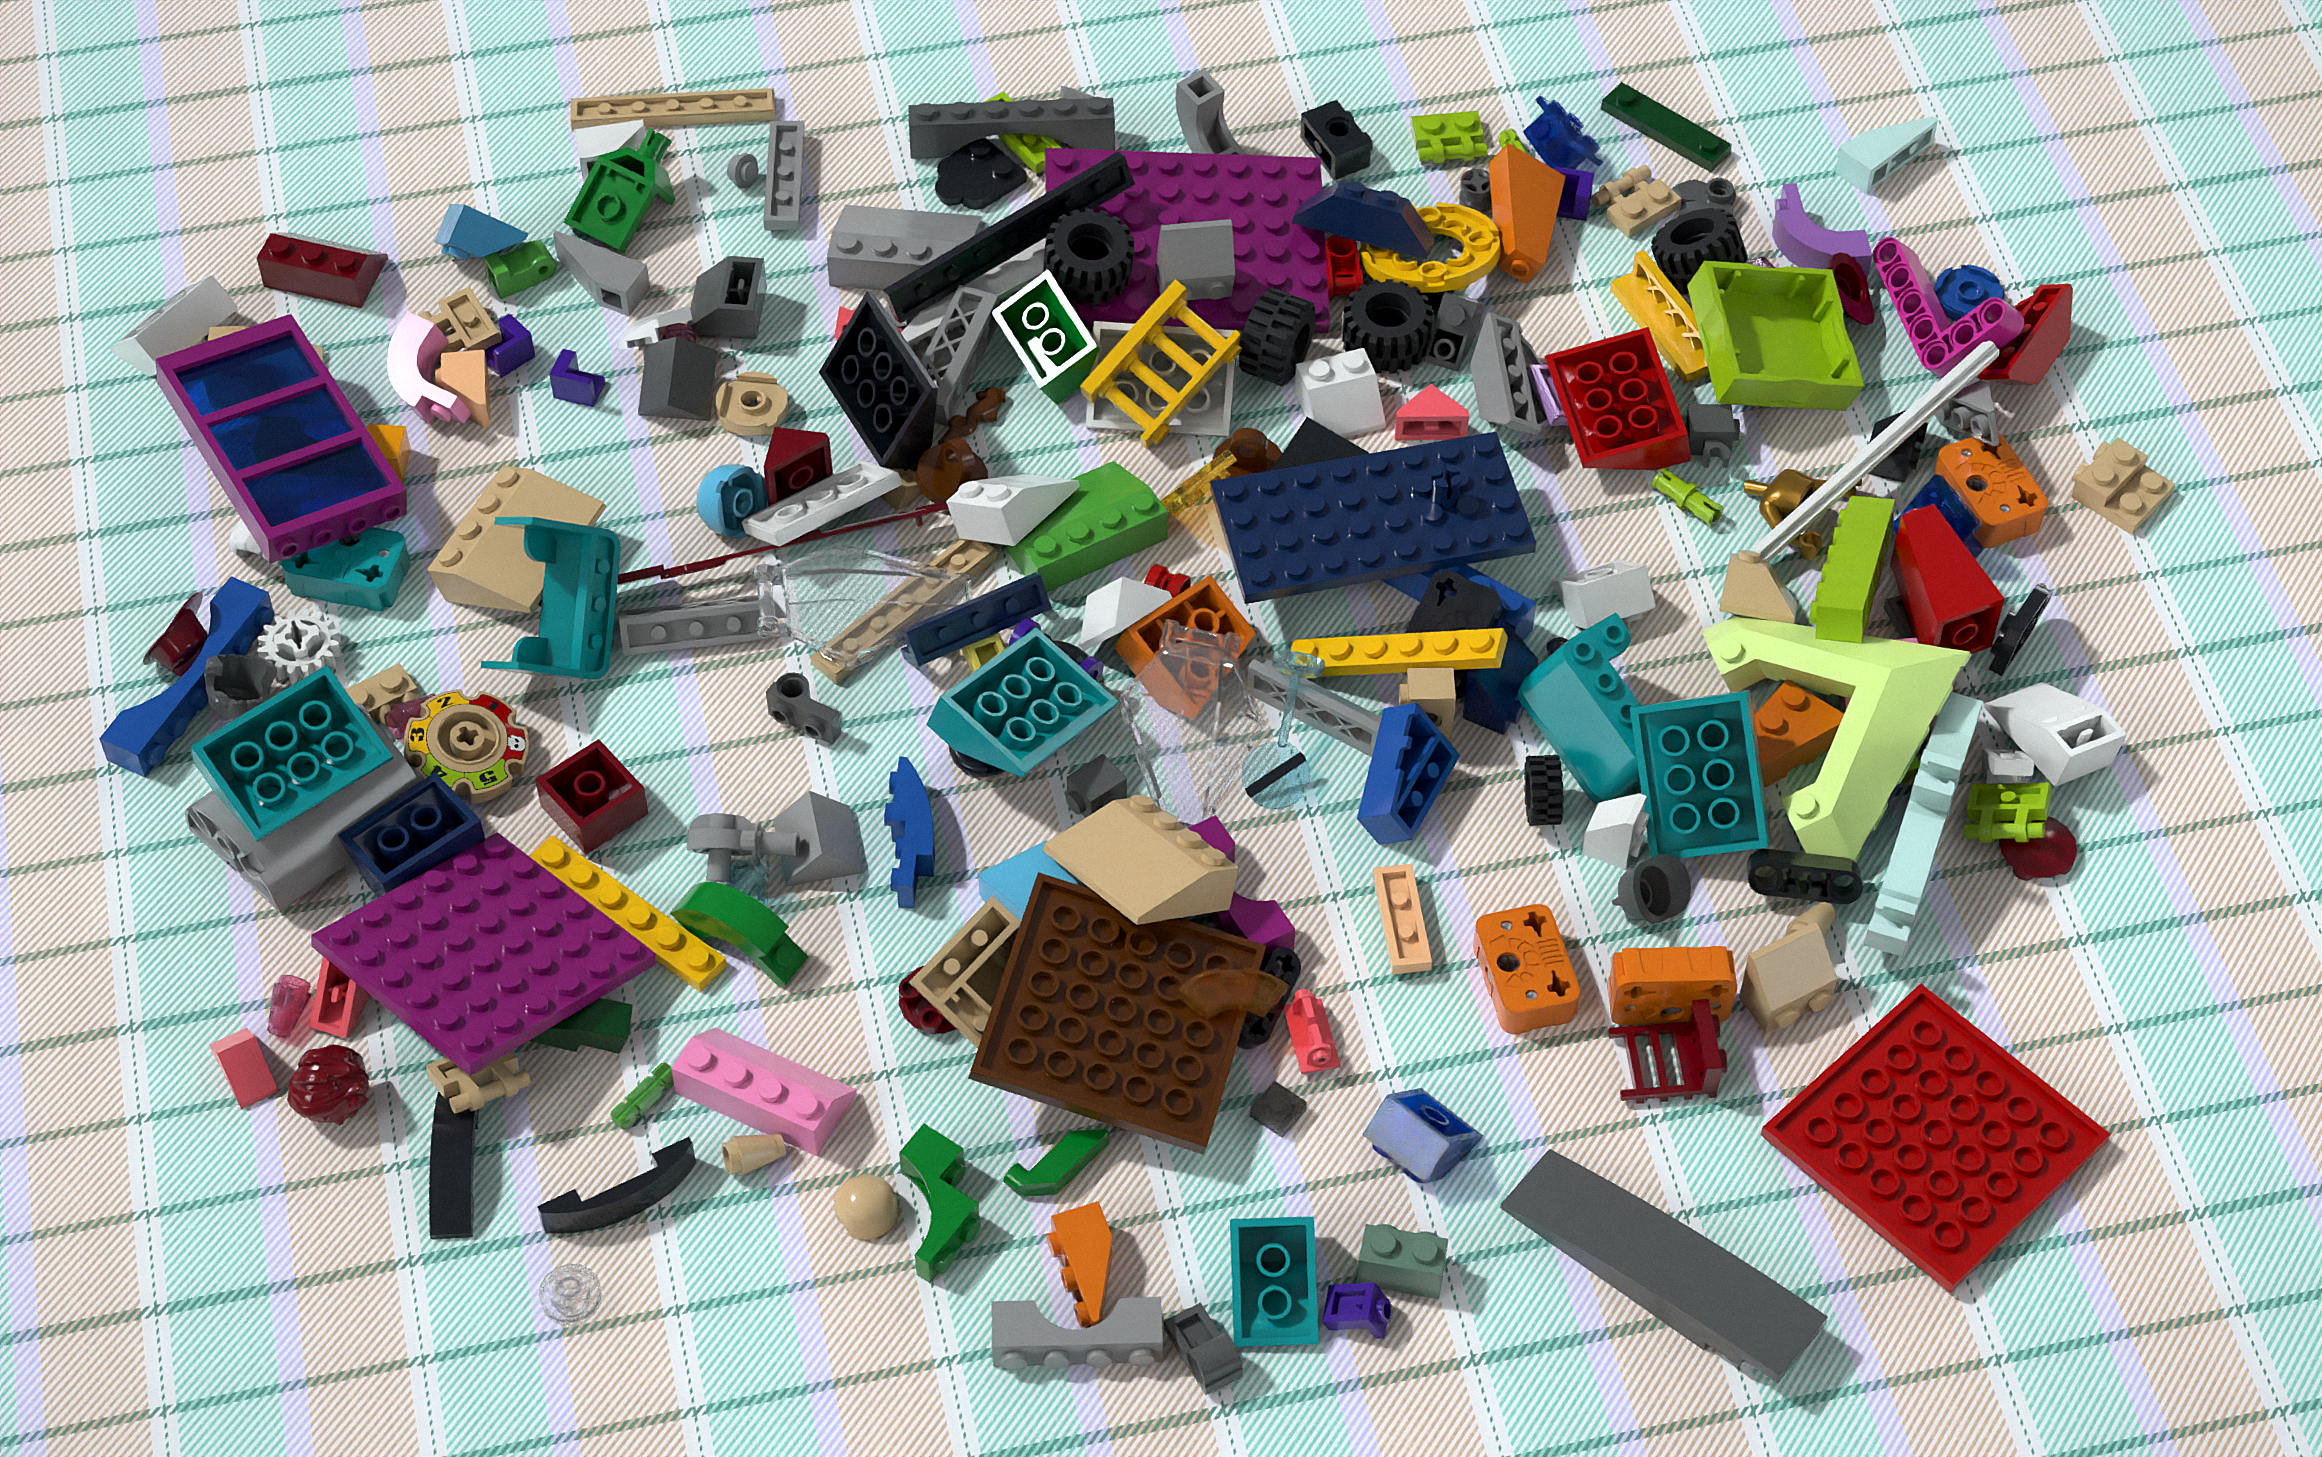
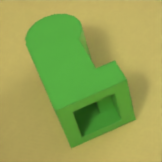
[483,240,557,299]

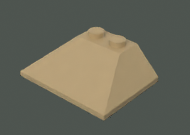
[909,895,1021,1049]

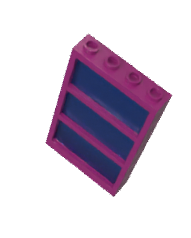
[155,314,407,564]

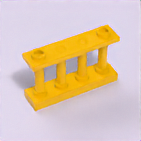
[1080,279,1242,449]

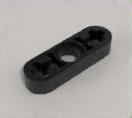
[1237,947,1301,1050]

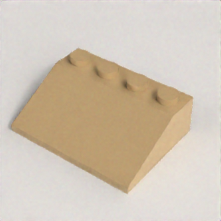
[427,466,606,613]
[1043,794,1240,925]

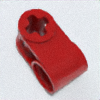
[1325,235,1363,300]

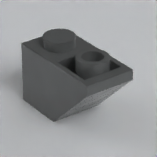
[1424,292,1486,372]

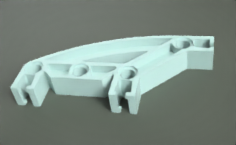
[1864,692,1983,957]

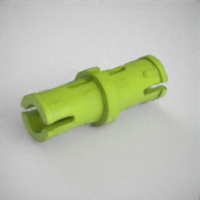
[1652,467,1724,526]

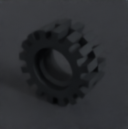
[1524,755,1564,826]

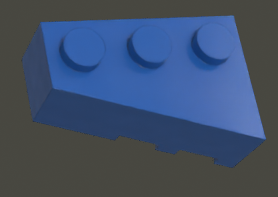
[1357,702,1460,845]

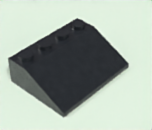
[819,291,938,472]

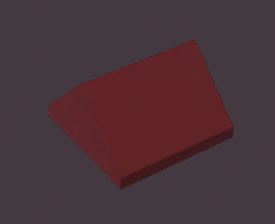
[763,427,833,507]

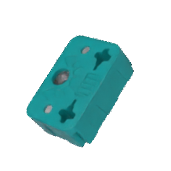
[281,527,411,611]

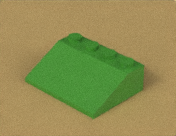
[1003,461,1168,592]

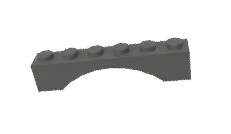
[908,97,1115,159]

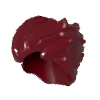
[287,1044,370,1126]

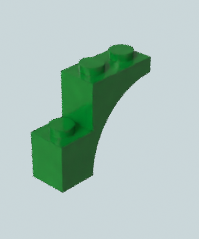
[899,1124,981,1283]

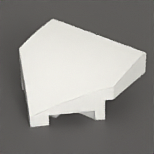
[617,306,693,351]

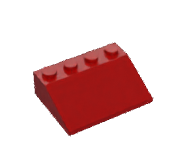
[1545,327,1691,470]

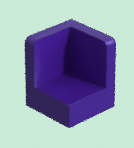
[1553,167,1595,221]
[484,313,535,378]
[549,349,606,407]

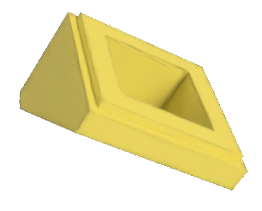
[961,632,1006,672]

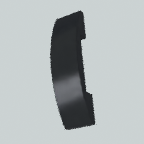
[429,1092,479,1239]
[537,1137,696,1234]

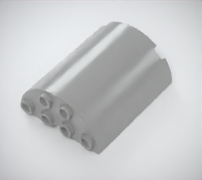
[185,703,425,912]

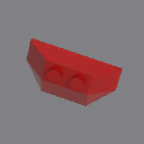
[1977,284,2073,386]

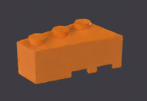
[1754,679,1844,788]

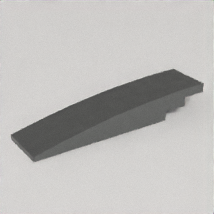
[1500,1149,1828,1384]

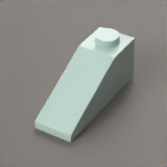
[1835,116,1938,194]

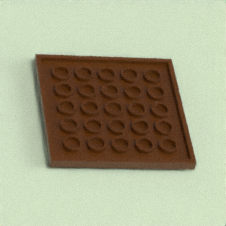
[968,872,1266,1155]

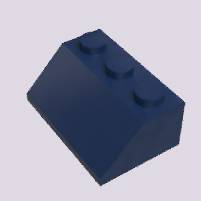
[338,772,485,898]

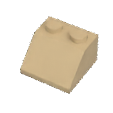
[1739,922,1837,1033]

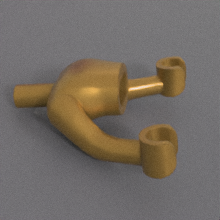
[1744,469,1862,560]

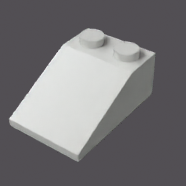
[946,474,1080,546]

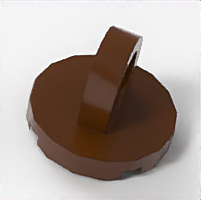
[1212,428,1282,480]
[915,437,988,503]

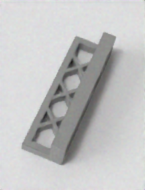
[921,285,1000,426]
[619,594,773,656]
[1247,659,1382,757]

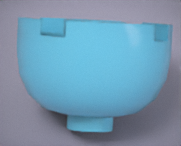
[696,464,768,539]

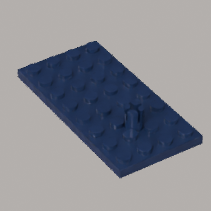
[1210,431,1537,604]

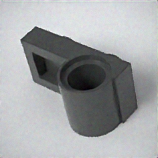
[766,672,841,745]
[1164,1302,1243,1395]

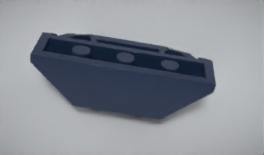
[1292,181,1435,260]

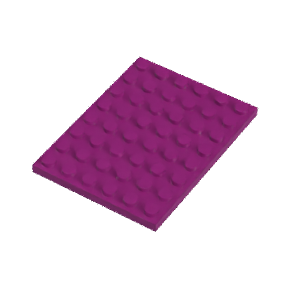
[1045,148,1330,333]

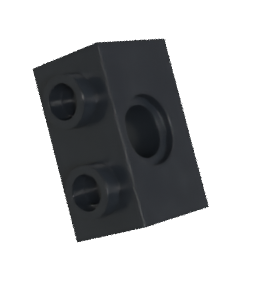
[1300,99,1373,181]

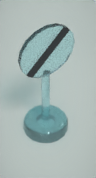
[1242,650,1325,809]

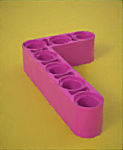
[1873,237,2024,379]

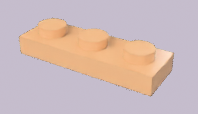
[1373,863,1432,975]

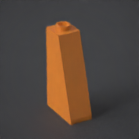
[1489,143,1566,284]

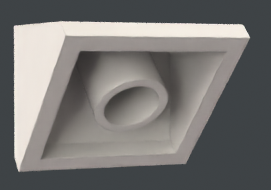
[1080,576,1172,651]

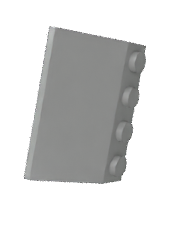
[827,205,982,290]

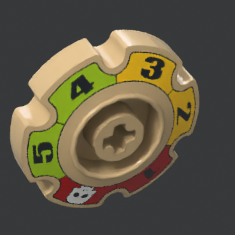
[404,689,529,804]

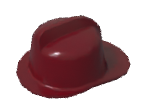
[1827,252,1875,326]
[143,592,208,677]

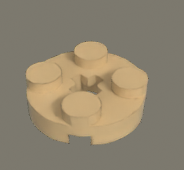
[716,372,789,436]

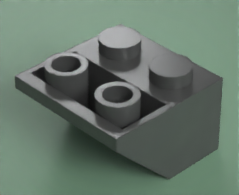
[686,256,767,339]

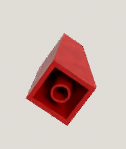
[1890,504,2005,654]

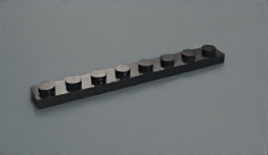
[882,151,1135,324]

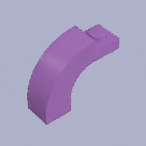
[1772,183,1873,279]

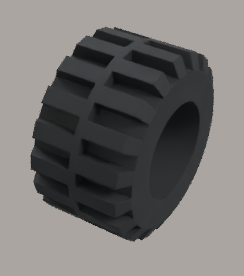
[1043,208,1135,306]
[1651,208,1748,295]
[1342,279,1433,374]
[1239,288,1316,386]

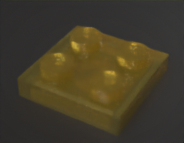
[1160,449,1237,518]

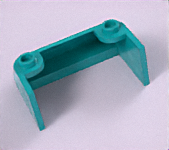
[481,517,621,679]

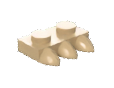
[345,662,422,728]

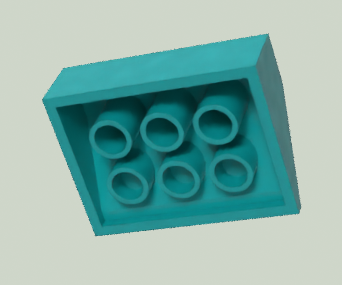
[926,628,1119,778]
[191,665,393,842]
[1630,690,1772,859]

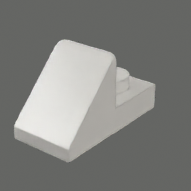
[1981,748,2034,784]

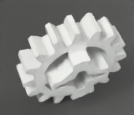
[257,608,342,684]

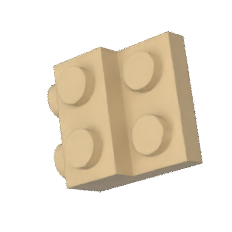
[2071,437,2176,535]

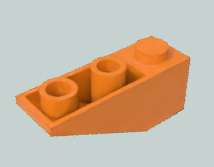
[1046,1201,1113,1328]

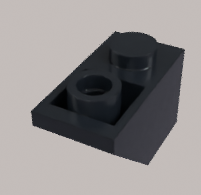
[1868,410,1928,483]

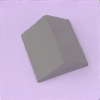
[773,791,863,887]

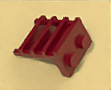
[1608,999,1727,1104]

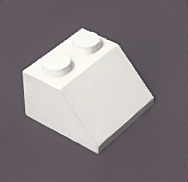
[1295,348,1386,438]
[1551,559,1656,629]

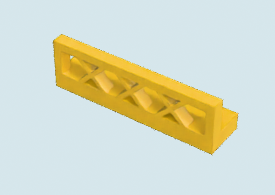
[1610,250,1710,384]

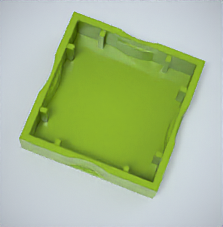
[1687,261,1864,411]

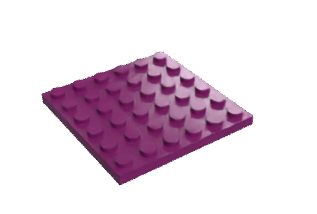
[311,832,656,1076]

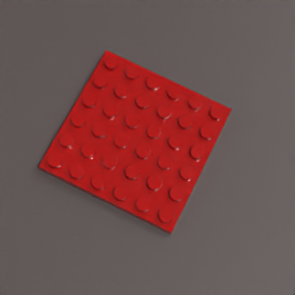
[1761,984,2111,1293]

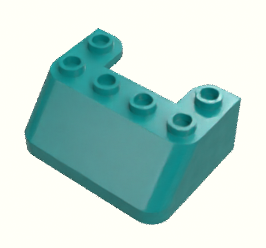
[1518,612,1641,804]

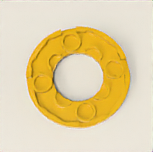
[1360,203,1500,293]

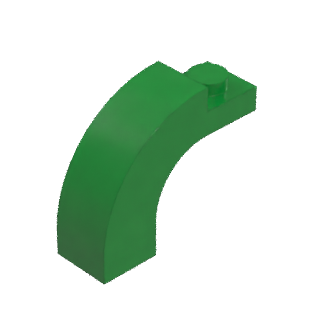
[670,882,809,987]

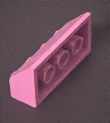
[671,1027,857,1156]

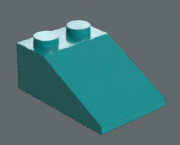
[1230,1216,1319,1347]

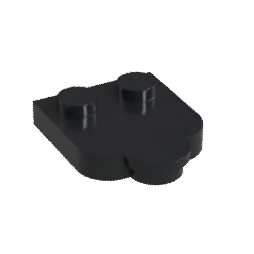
[935,137,1027,209]
[1989,583,2053,677]

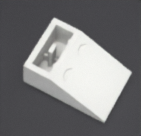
[1984,682,2127,787]

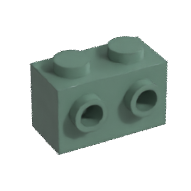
[1356,1224,1449,1299]

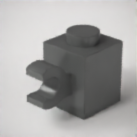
[1685,404,1740,468]
[1066,754,1127,818]

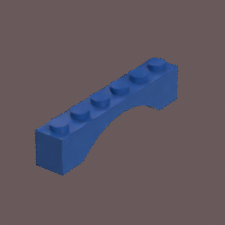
[99,576,275,777]

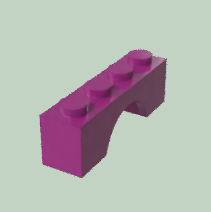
[1188,815,1295,957]

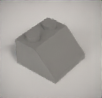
[1155,219,1235,301]

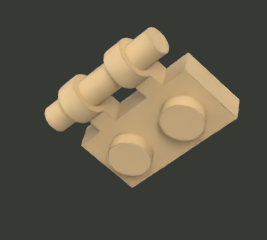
[1591,164,1682,238]
[419,287,502,360]
[426,1051,531,1114]

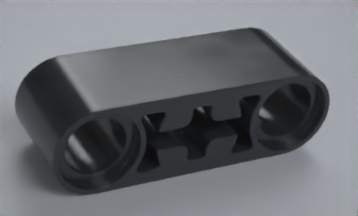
[1747,849,1863,904]

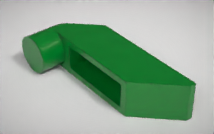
[1003,1129,1109,1196]

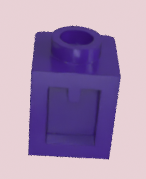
[1322,1282,1393,1339]

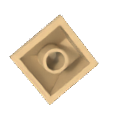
[1719,550,1797,624]

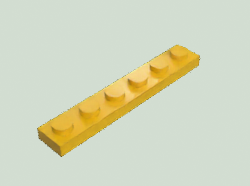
[1285,628,1508,678]
[529,835,727,992]

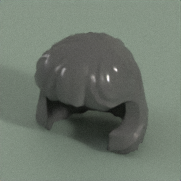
[204,654,277,721]

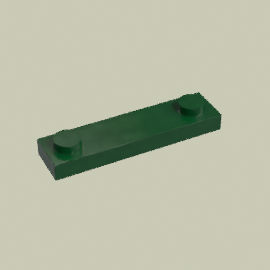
[1601,82,1732,173]

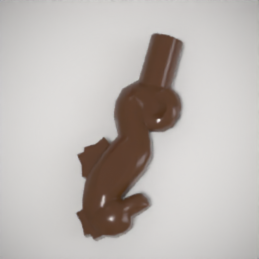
[938,387,1006,445]

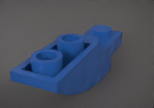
[884,756,935,908]

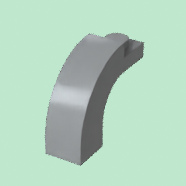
[1175,69,1248,155]

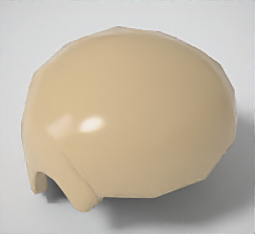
[833,1174,900,1240]

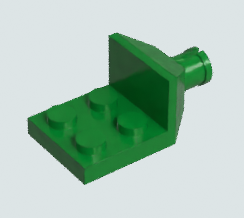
[563,128,676,254]

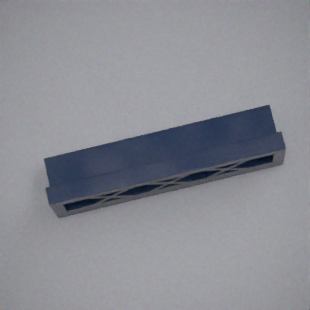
[901,572,1052,667]

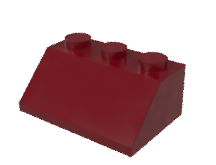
[256,232,388,308]

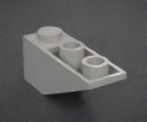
[553,231,650,316]
[1935,378,1999,446]

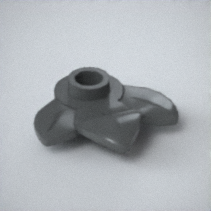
[1672,178,1736,216]

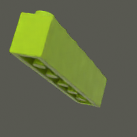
[1809,496,1895,643]

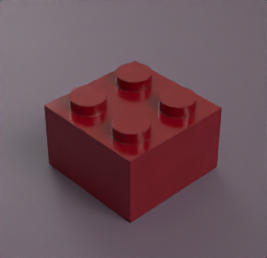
[535,739,649,855]

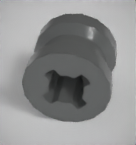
[1459,169,1492,212]

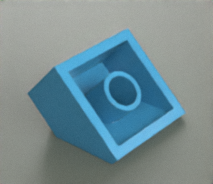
[434,204,529,261]

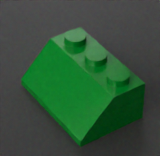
[991,270,1100,405]

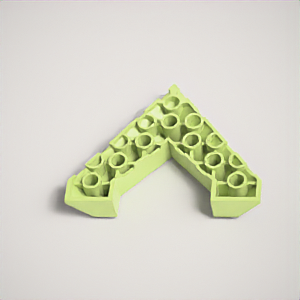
[1702,615,1971,879]

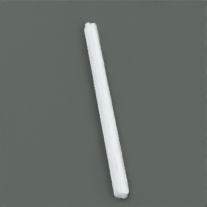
[1750,341,2000,562]

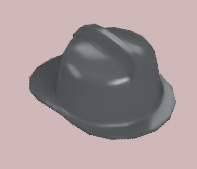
[1612,853,1691,924]

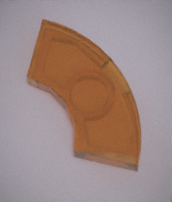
[1176,967,1290,1020]

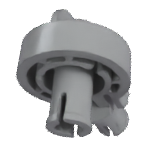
[687,813,800,882]

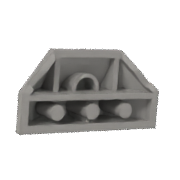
[1470,312,1550,435]

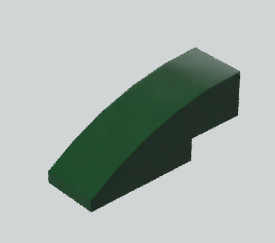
[529,998,633,1054]

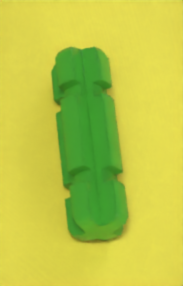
[610,1062,674,1130]

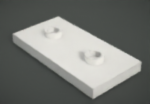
[742,460,902,547]

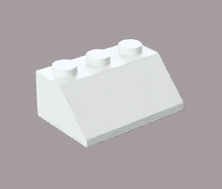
[109,274,238,377]

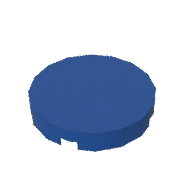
[1934,265,2005,322]

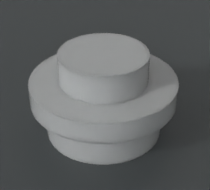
[727,153,759,188]

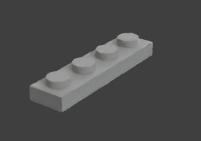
[763,121,805,230]

